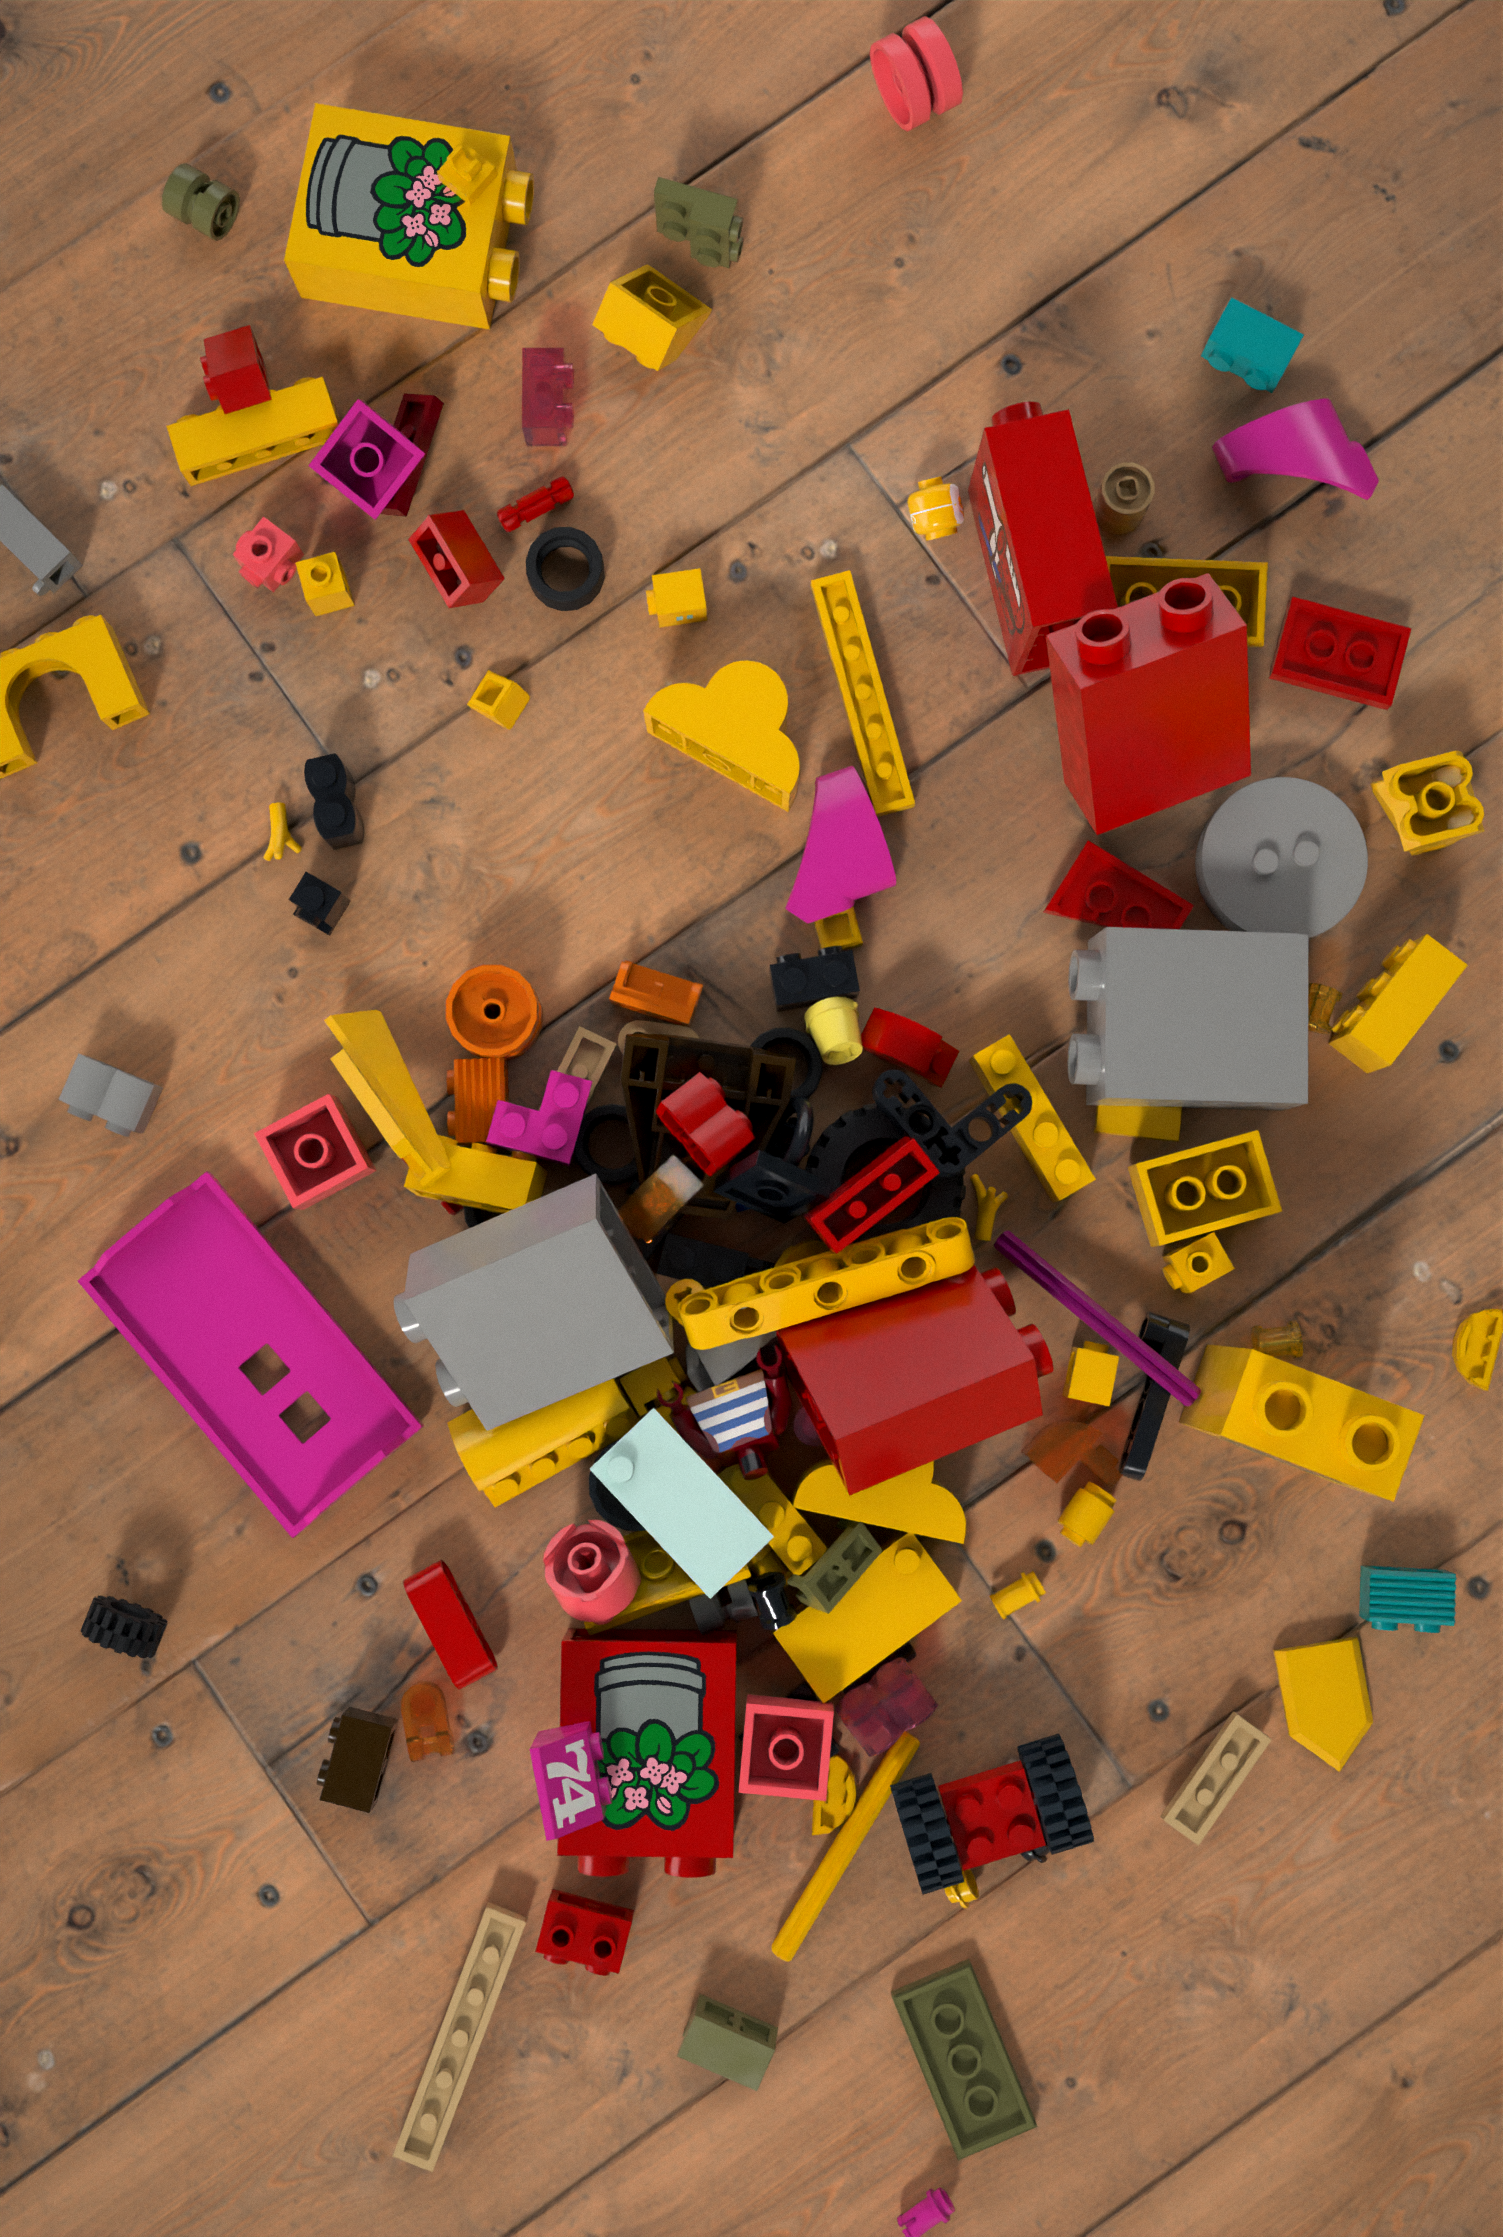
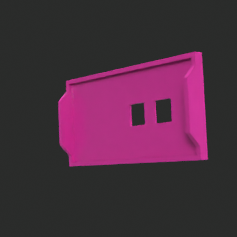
[78,1171,425,1538]

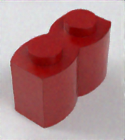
[656,1072,755,1177]

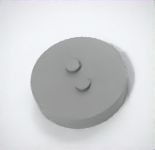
[1195,777,1368,940]

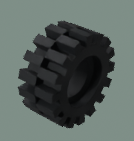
[80,1596,168,1658]

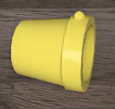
[804,997,863,1065]

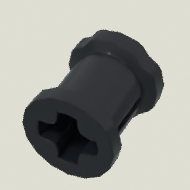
[748,1571,797,1630]

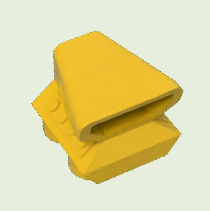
[1370,751,1485,856]

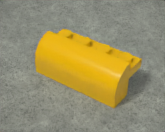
[447,1377,640,1508]

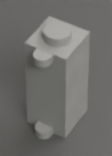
[0,485,83,596]

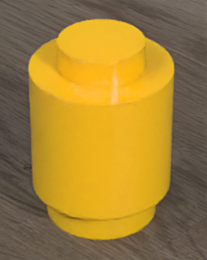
[1057,1481,1117,1548]

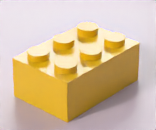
[1328,934,1468,1074]
[1127,1130,1282,1247]

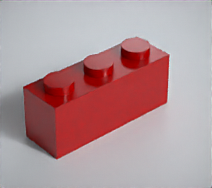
[803,1136,940,1254]

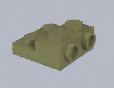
[654,177,744,268]

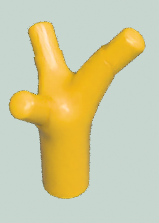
[263,802,302,861]
[970,1174,1008,1241]

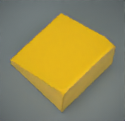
[467,670,530,730]

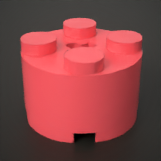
[543,1520,641,1625]

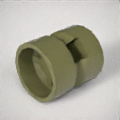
[162,163,240,241]

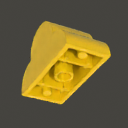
[643,660,800,812]
[792,1458,966,1544]

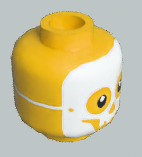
[907,476,965,541]

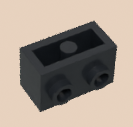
[769,946,860,1012]

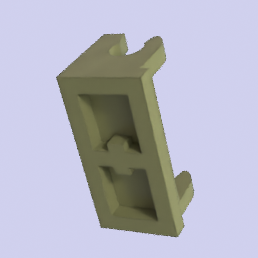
[787,1518,883,1614]
[677,1994,778,2091]

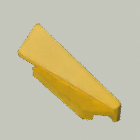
[324,1010,452,1189]

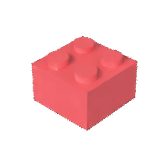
[254,1094,377,1210]
[738,1694,834,1801]

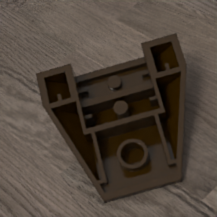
[620,1034,796,1219]

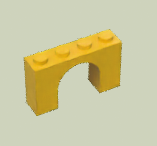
[0,614,150,779]

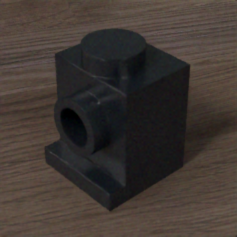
[289,872,351,936]

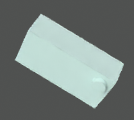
[590,1408,774,1599]

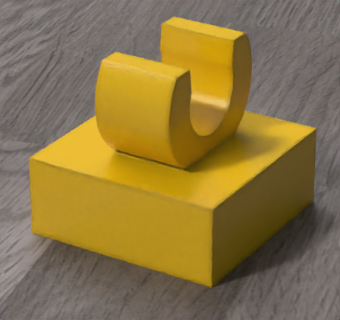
[437,142,498,206]

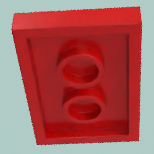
[1268,596,1412,710]

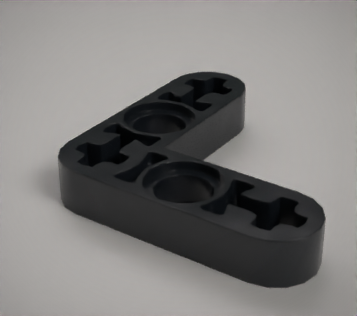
[872,1070,1032,1177]

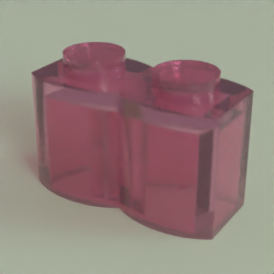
[835,1657,938,1757]

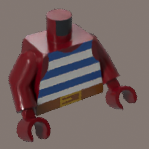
[656,1344,792,1481]

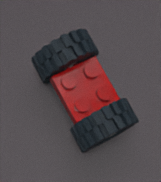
[890,1734,1094,1895]

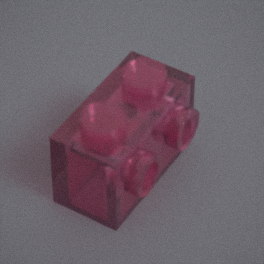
[522,348,574,446]

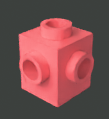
[233,516,304,592]

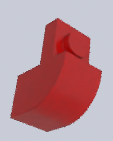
[861,1007,960,1088]

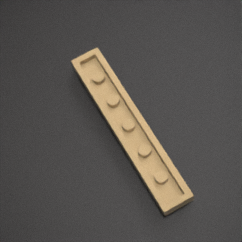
[392,1902,528,2172]

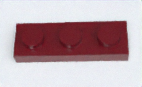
[381,393,444,517]

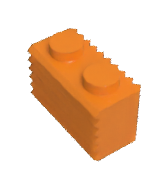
[446,1058,509,1145]

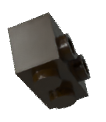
[317,1707,399,1813]

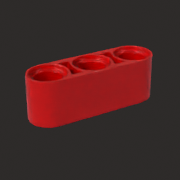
[403,1560,498,1690]

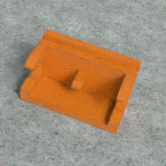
[609,960,704,1028]

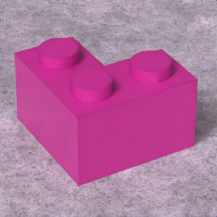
[486,1070,592,1167]

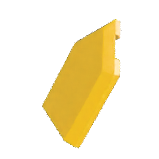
[1273,1636,1373,1772]

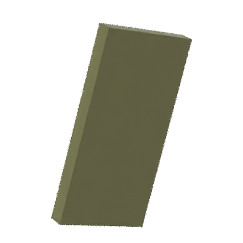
[891,1959,1038,2161]

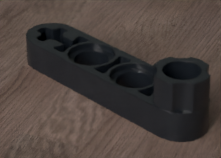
[1118,1311,1190,1481]

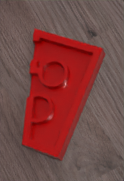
[1043,840,1194,929]

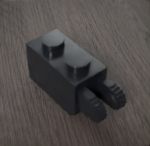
[657,1233,775,1288]

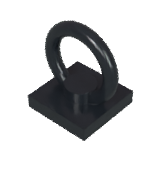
[713,1095,832,1224]

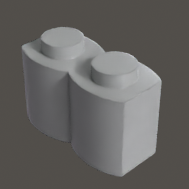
[58,1054,163,1137]

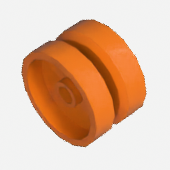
[445,964,543,1061]

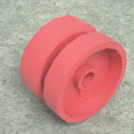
[870,16,963,132]

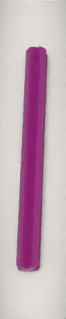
[994,1230,1201,1407]

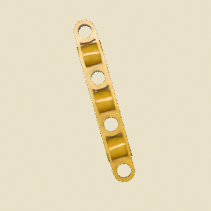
[678,1217,975,1350]

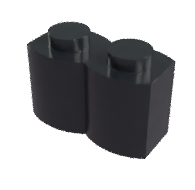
[304,753,364,850]

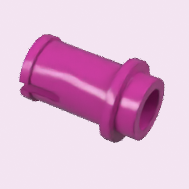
[897,2187,955,2237]

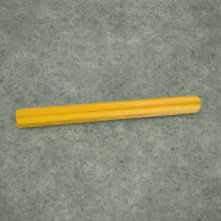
[772,1730,920,1962]

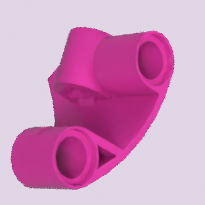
[1212,398,1379,500]
[785,766,896,924]

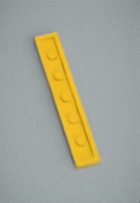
[810,570,915,817]

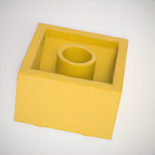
[592,264,712,371]

